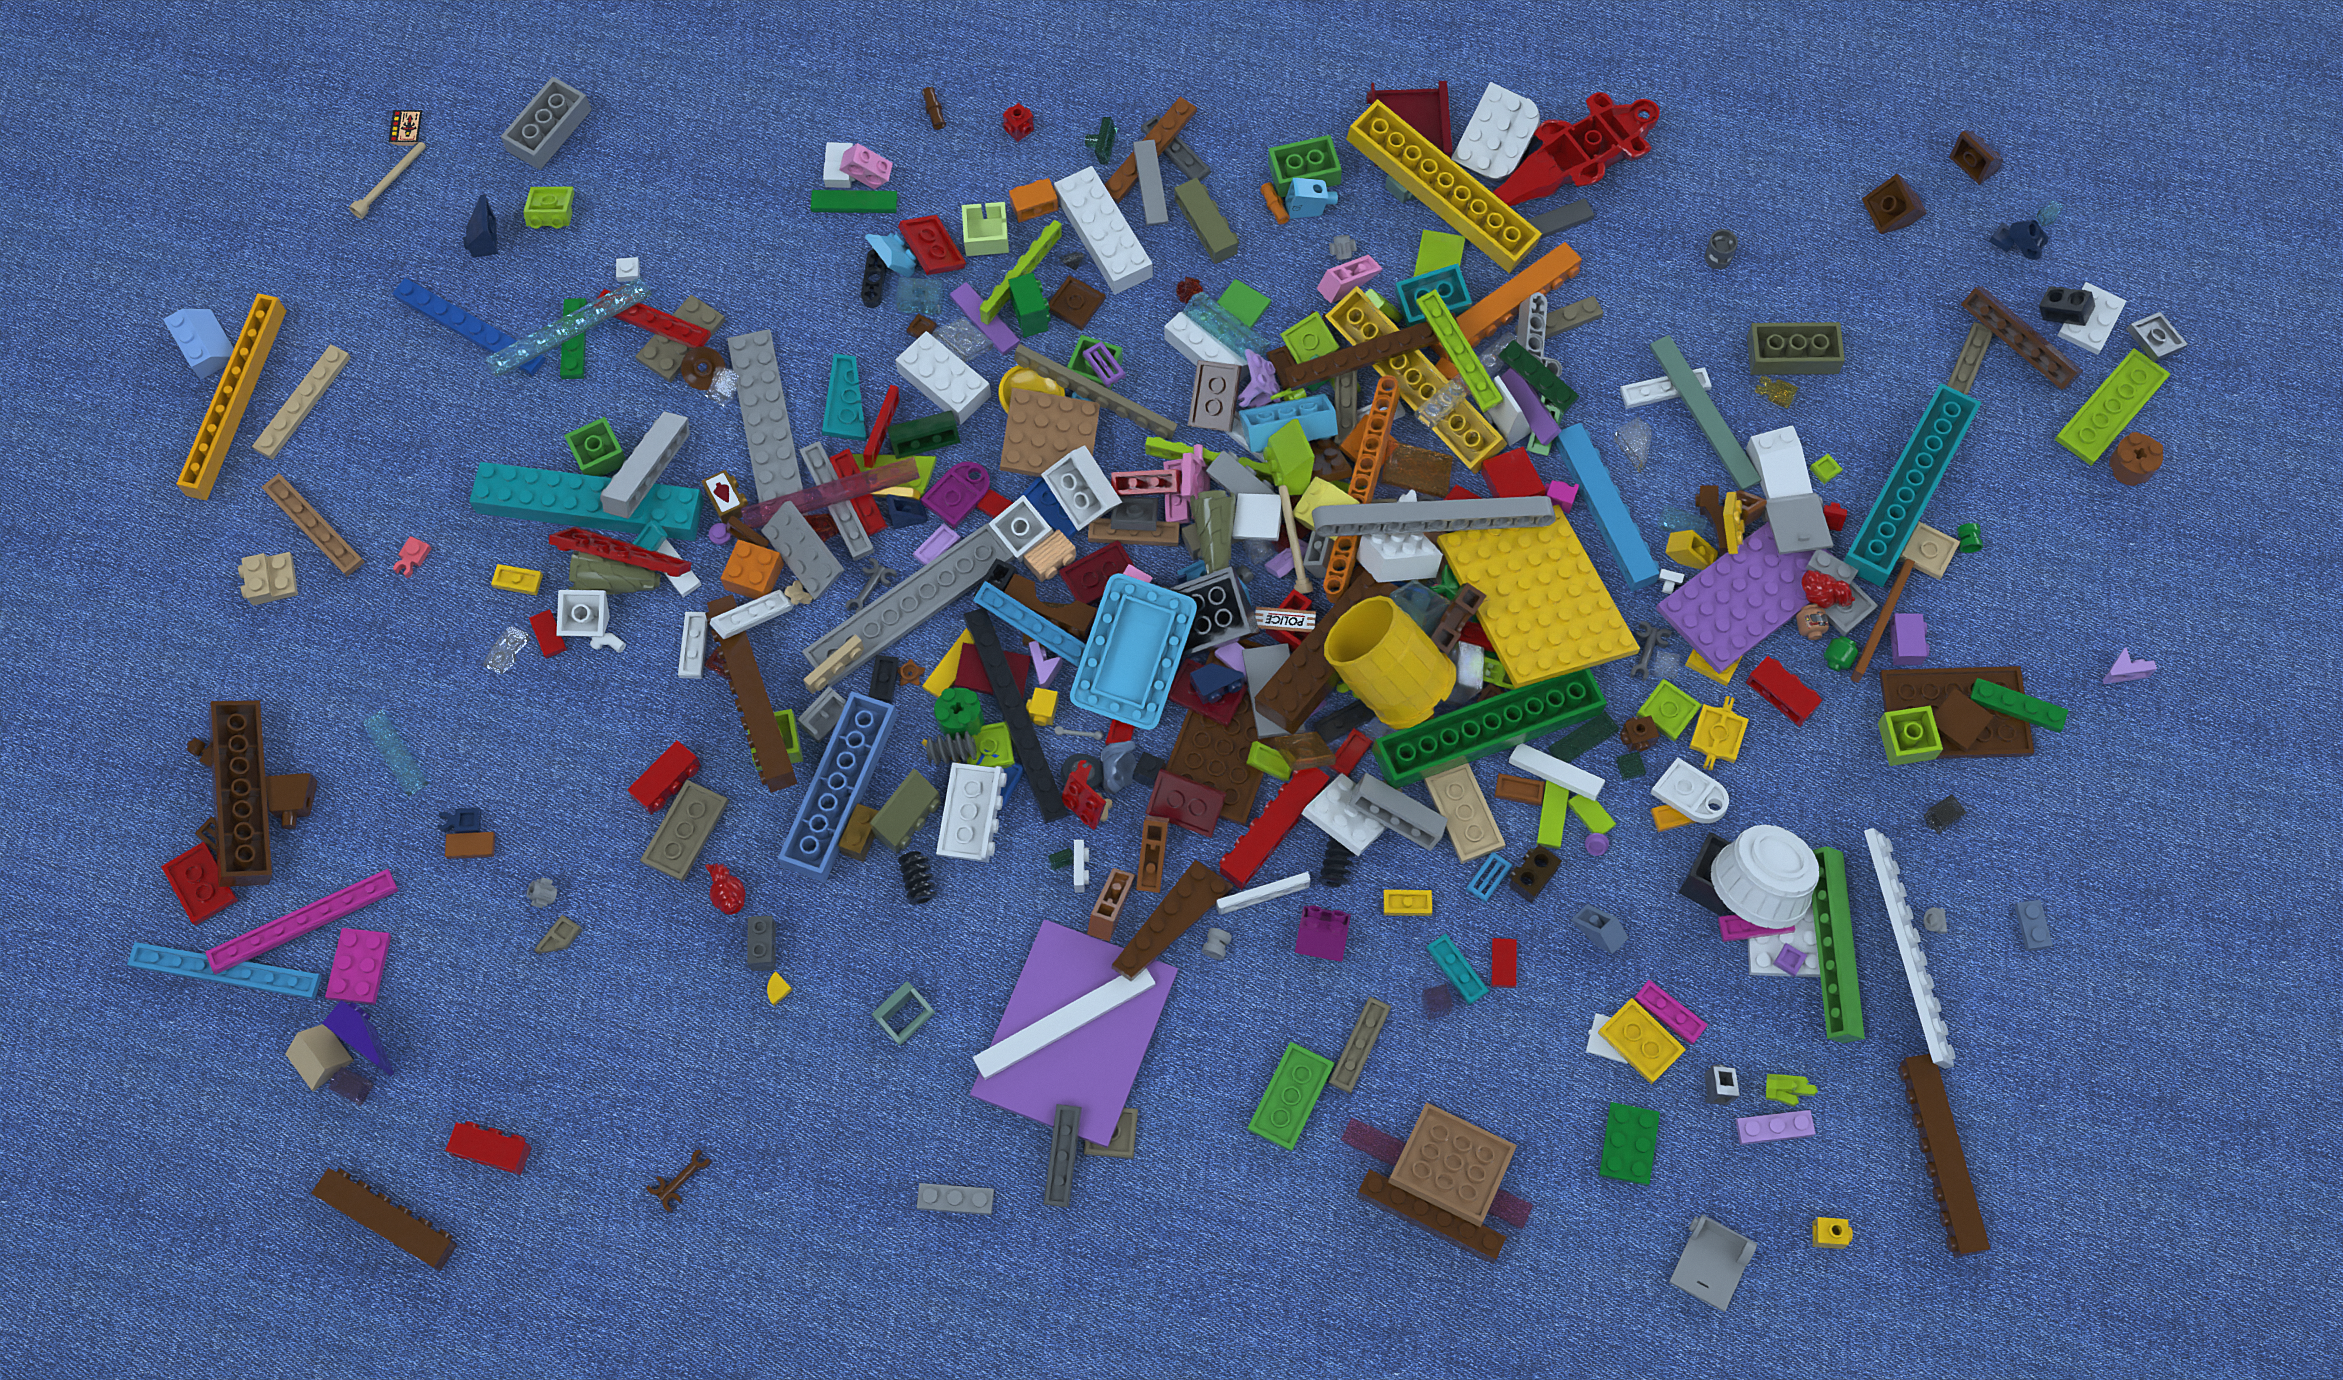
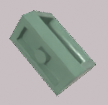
[871,981,935,1046]

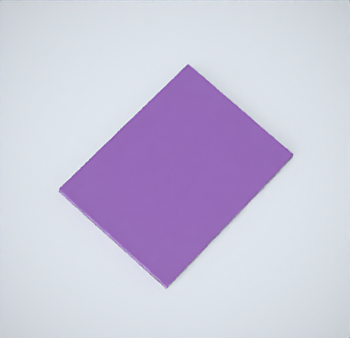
[970,919,1178,1149]

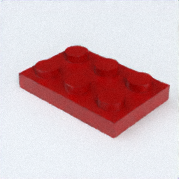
[898,215,966,276]
[161,841,238,926]

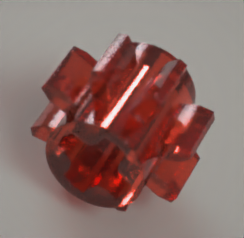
[1176,276,1203,305]

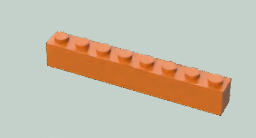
[1430,242,1582,362]

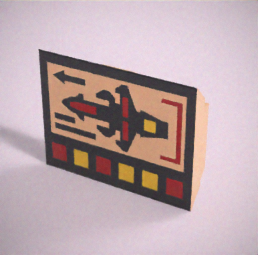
[389,110,423,146]

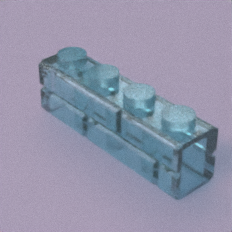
[1183,292,1270,361]

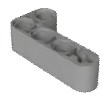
[1517,292,1562,377]

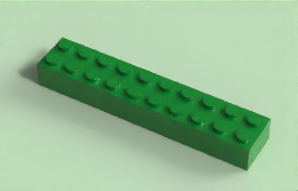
[1372,668,1607,789]

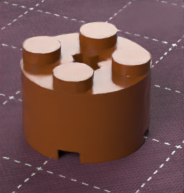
[2109,432,2164,486]

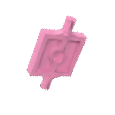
[1180,444,1210,519]

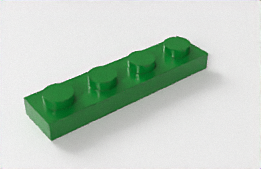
[560,298,587,380]
[1970,678,2068,733]

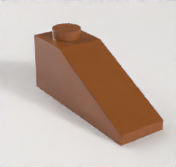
[1136,815,1170,893]
[1087,868,1135,942]

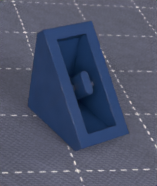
[886,494,928,530]

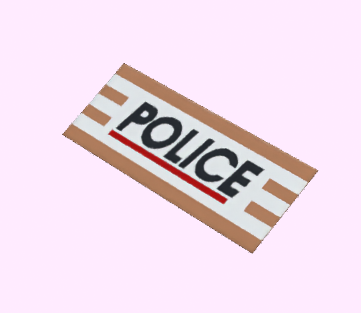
[1255,607,1316,632]

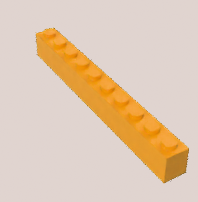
[176,293,286,501]

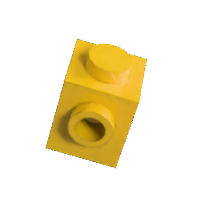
[1026,687,1059,726]
[1812,1217,1853,1249]

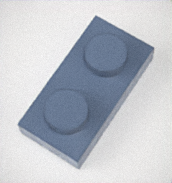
[2014,900,2053,951]

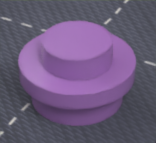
[709,523,732,545]
[1585,833,1609,856]

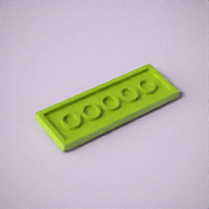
[2054,348,2170,466]

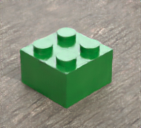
[1008,272,1051,338]

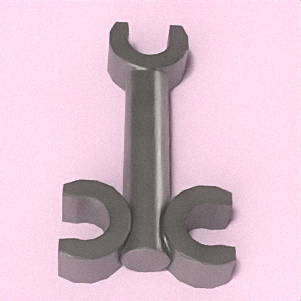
[845,558,897,613]
[1630,621,1672,682]

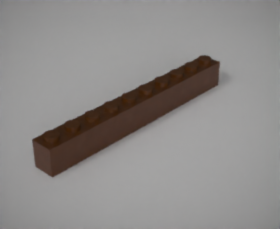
[705,594,798,793]

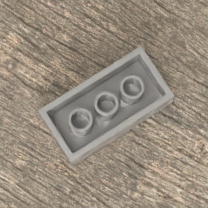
[501,76,592,170]

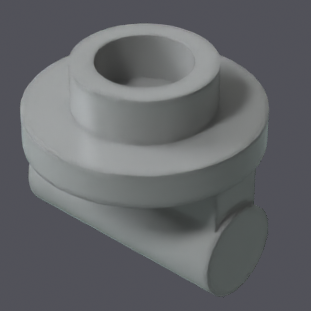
[1923,907,1948,934]

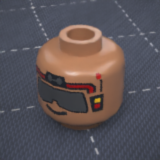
[1796,604,1829,640]

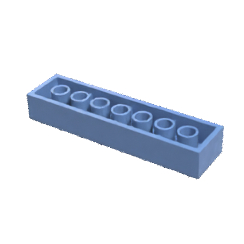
[778,691,898,883]

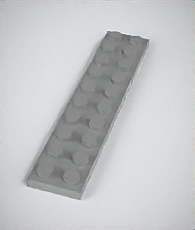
[727,329,810,526]
[802,523,1015,687]

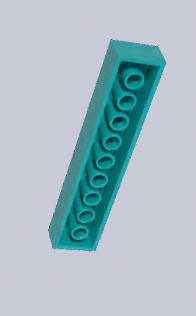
[1843,383,1982,588]
[469,462,704,541]

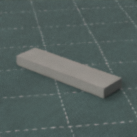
[1133,140,1168,226]

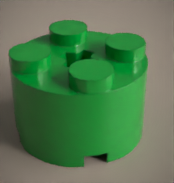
[934,688,985,740]

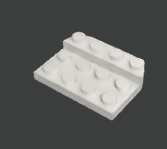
[1451,82,1540,181]

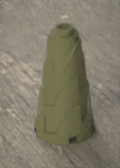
[1190,490,1236,575]
[569,551,661,595]

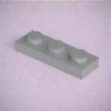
[917,1183,994,1216]

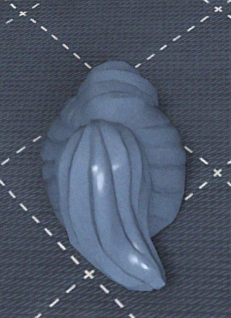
[1101,741,1136,794]

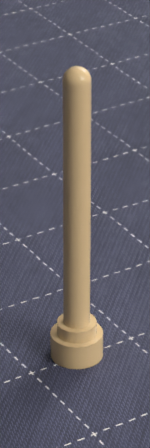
[349,142,426,219]
[1279,485,1314,594]

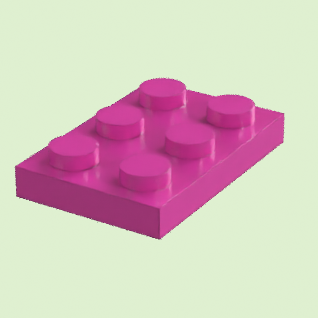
[325,928,391,1005]

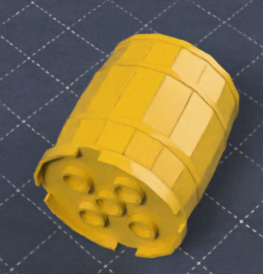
[1324,596,1456,730]

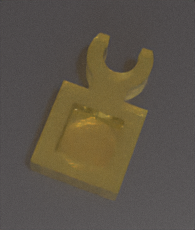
[1755,376,1798,409]

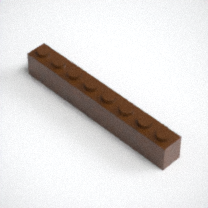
[1898,1053,1990,1258]

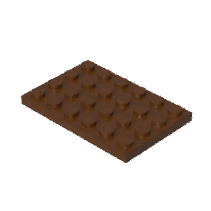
[1879,666,2034,759]

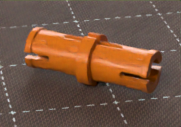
[1260,182,1290,225]

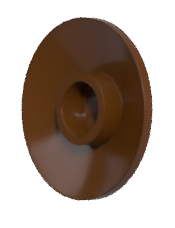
[681,346,726,390]

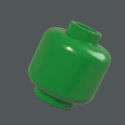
[1823,636,1859,672]

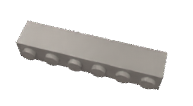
[600,411,690,519]

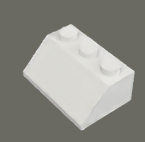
[1041,445,1122,531]

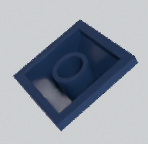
[463,194,498,258]

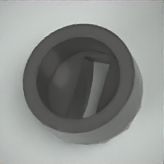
[1235,565,1254,585]

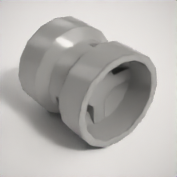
[1202,928,1232,960]

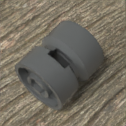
[1704,229,1738,269]

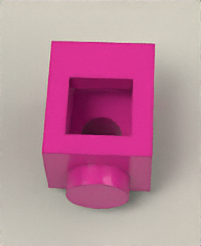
[1545,480,1579,514]

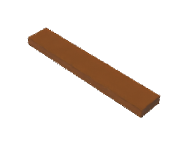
[1850,558,1915,683]

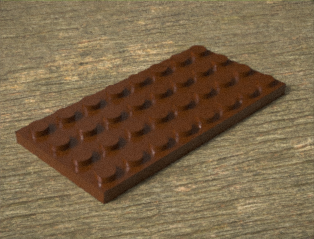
[1165,639,1291,826]

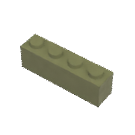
[1174,177,1239,264]

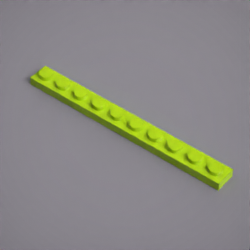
[1145,437,1365,494]

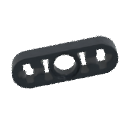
[861,249,887,308]

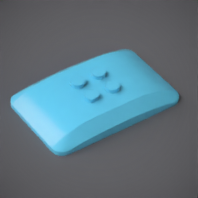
[1070,573,1197,730]

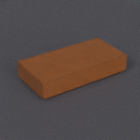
[1494,773,1545,806]
[445,832,495,859]

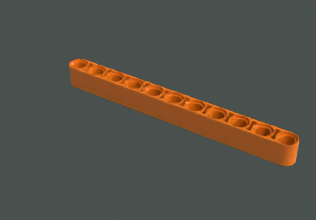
[1323,375,1400,603]

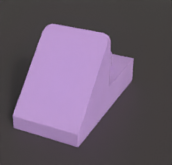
[1029,641,1063,689]
[2103,648,2157,684]

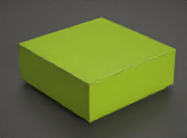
[1809,454,1843,485]

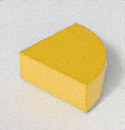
[767,971,792,1006]

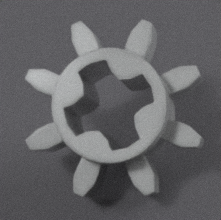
[1329,235,1357,260]
[527,877,557,908]

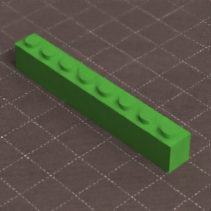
[1812,846,1865,1044]

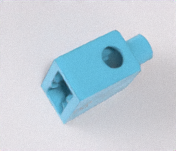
[1285,178,1338,219]

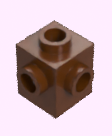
[1620,715,1659,752]

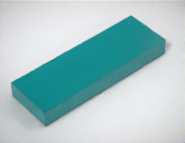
[1426,933,1489,1006]

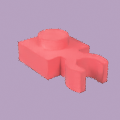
[393,536,432,578]

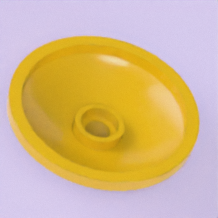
[998,365,1065,414]

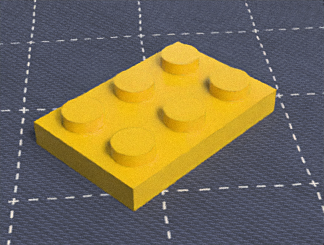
[1597,998,1686,1085]

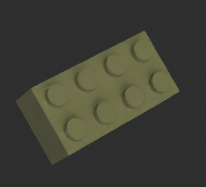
[1747,322,1845,375]

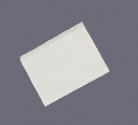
[557,590,610,637]

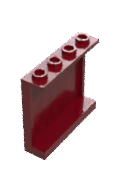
[1366,81,1453,166]

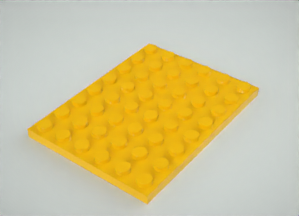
[1437,504,1640,689]

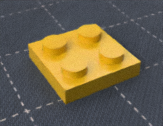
[1723,492,1745,554]

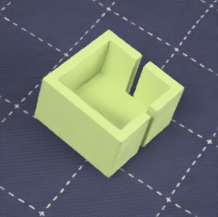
[962,202,1009,256]

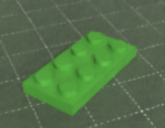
[1247,1041,1335,1152]

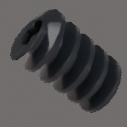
[1318,835,1355,888]
[898,851,937,905]

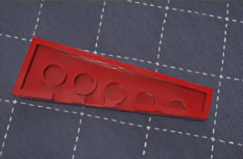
[548,526,692,577]

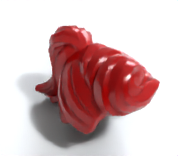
[1802,570,1855,609]
[705,863,746,915]

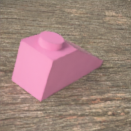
[1317,255,1383,303]

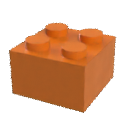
[720,539,784,599]

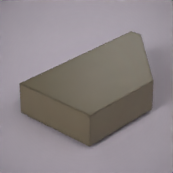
[534,915,582,954]

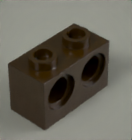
[1509,844,1562,904]

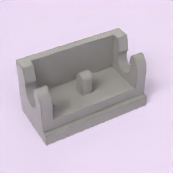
[797,686,847,743]

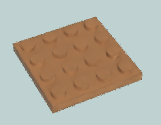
[999,388,1100,478]
[1388,1102,1517,1227]

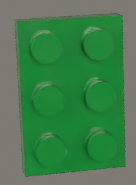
[1598,1102,1660,1186]

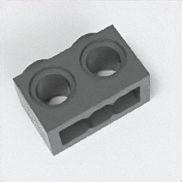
[747,916,776,971]

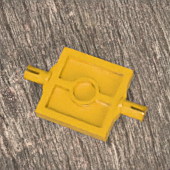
[1689,696,1749,770]

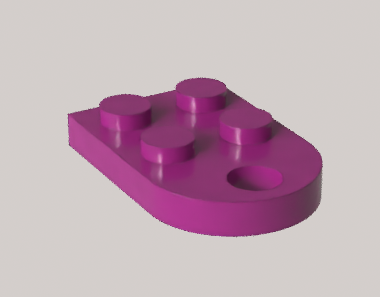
[920,461,990,529]

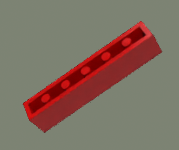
[1219,761,1330,890]

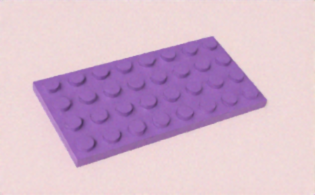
[1655,522,1833,674]

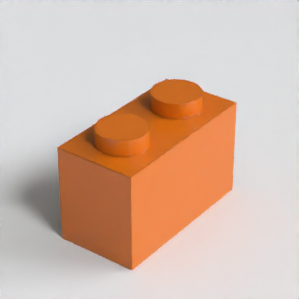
[1009,178,1059,223]

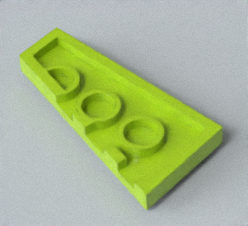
[853,454,937,498]

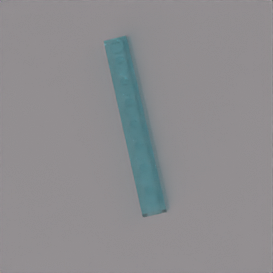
[485,276,652,378]

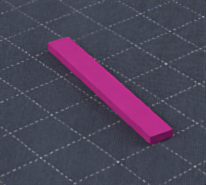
[205,869,399,975]

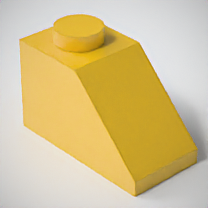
[1665,530,1718,570]

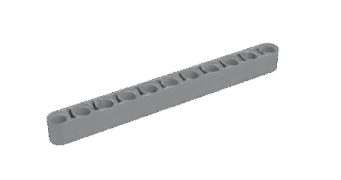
[1312,496,1556,537]

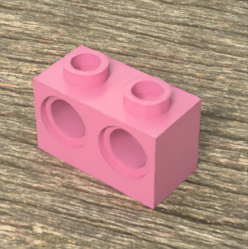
[839,143,893,190]

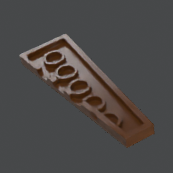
[1111,860,1234,981]

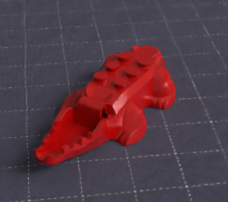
[1492,92,1660,207]

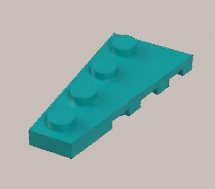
[822,353,866,442]

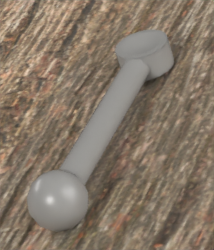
[1055,726,1103,740]

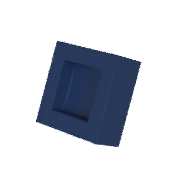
[1989,223,2015,252]

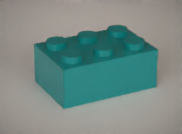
[1394,263,1472,328]

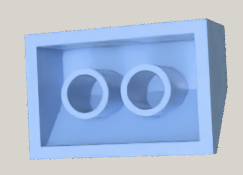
[163,309,234,380]

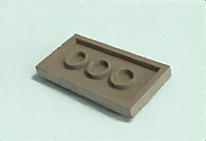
[635,295,726,383]
[640,780,729,882]

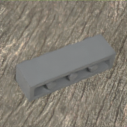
[1206,450,1293,523]
[1349,773,1448,851]

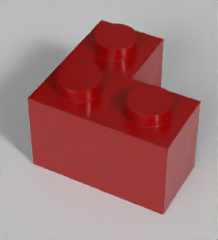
[1265,589,1312,652]

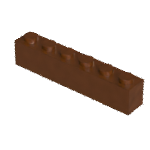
[1961,286,2083,390]
[311,1167,457,1271]
[1357,1169,1506,1264]

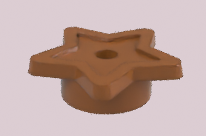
[898,659,925,686]

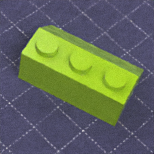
[1263,419,1315,495]

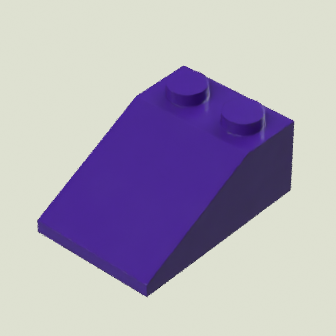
[322,1000,394,1076]

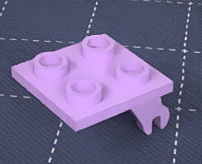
[1238,349,1280,408]

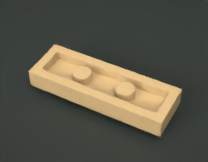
[803,634,864,694]

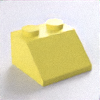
[1292,476,1360,541]

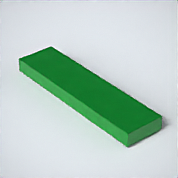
[810,190,898,213]

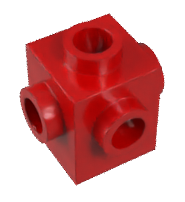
[1003,103,1034,142]

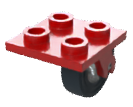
[1061,753,1107,830]

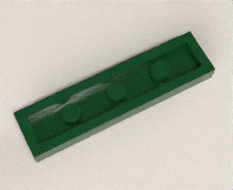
[1498,339,1580,414]

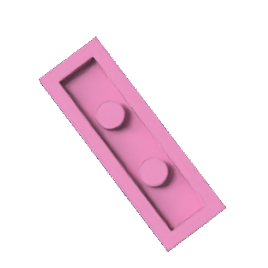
[1163,458,1190,524]

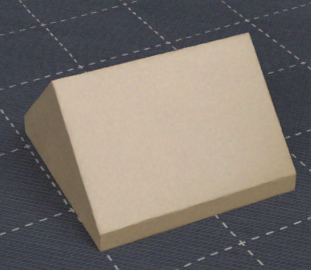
[285,1024,354,1092]

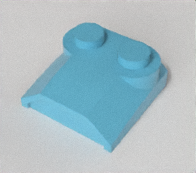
[865,233,918,278]

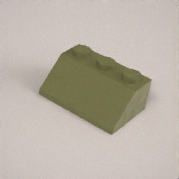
[870,768,941,854]

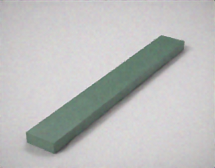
[1649,335,1762,491]

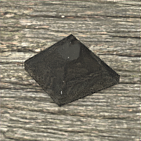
[1059,251,1084,271]

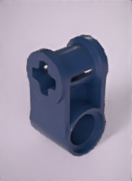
[2010,220,2049,260]

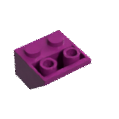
[1295,905,1351,962]

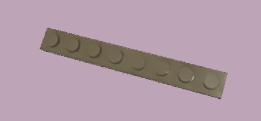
[1014,344,1178,440]

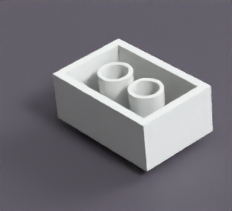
[1356,532,1443,583]

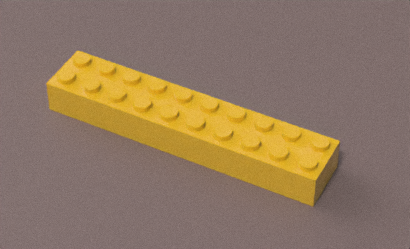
[1346,99,1542,274]
[1325,286,1507,475]

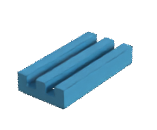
[1465,852,1513,904]

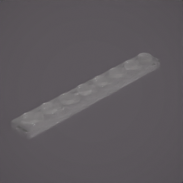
[1413,331,1517,429]

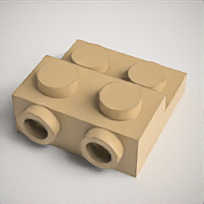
[238,552,298,606]

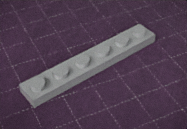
[799,441,875,561]

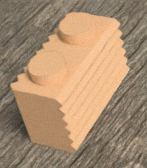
[1023,529,1076,582]

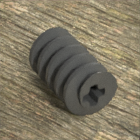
[926,731,977,766]

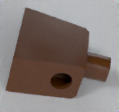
[265,773,318,829]

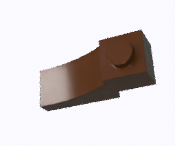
[1695,485,1728,557]

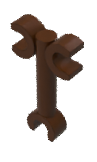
[646,1149,711,1213]

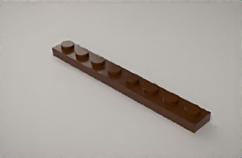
[1284,312,1460,391]

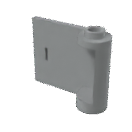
[1761,493,1833,555]
[1669,1214,1757,1312]

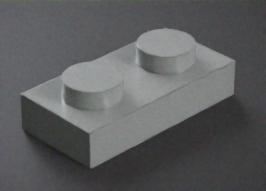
[1805,549,1858,585]

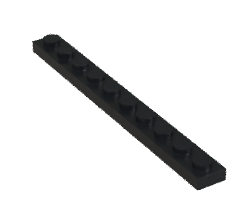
[963,608,1068,824]

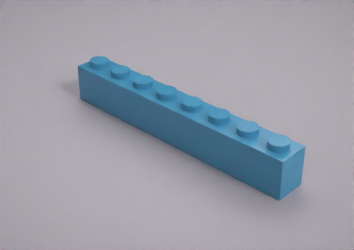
[1554,423,1660,592]

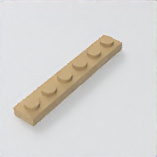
[252,344,351,460]

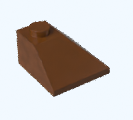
[1862,174,1927,234]

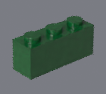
[887,410,961,459]

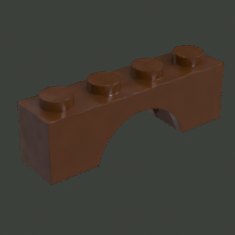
[1004,573,1097,641]

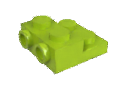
[523,187,575,229]

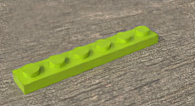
[979,219,1062,325]
[1416,289,1503,413]

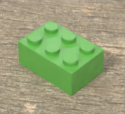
[1268,135,1342,197]

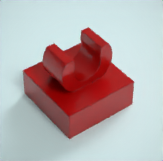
[1823,502,1847,532]

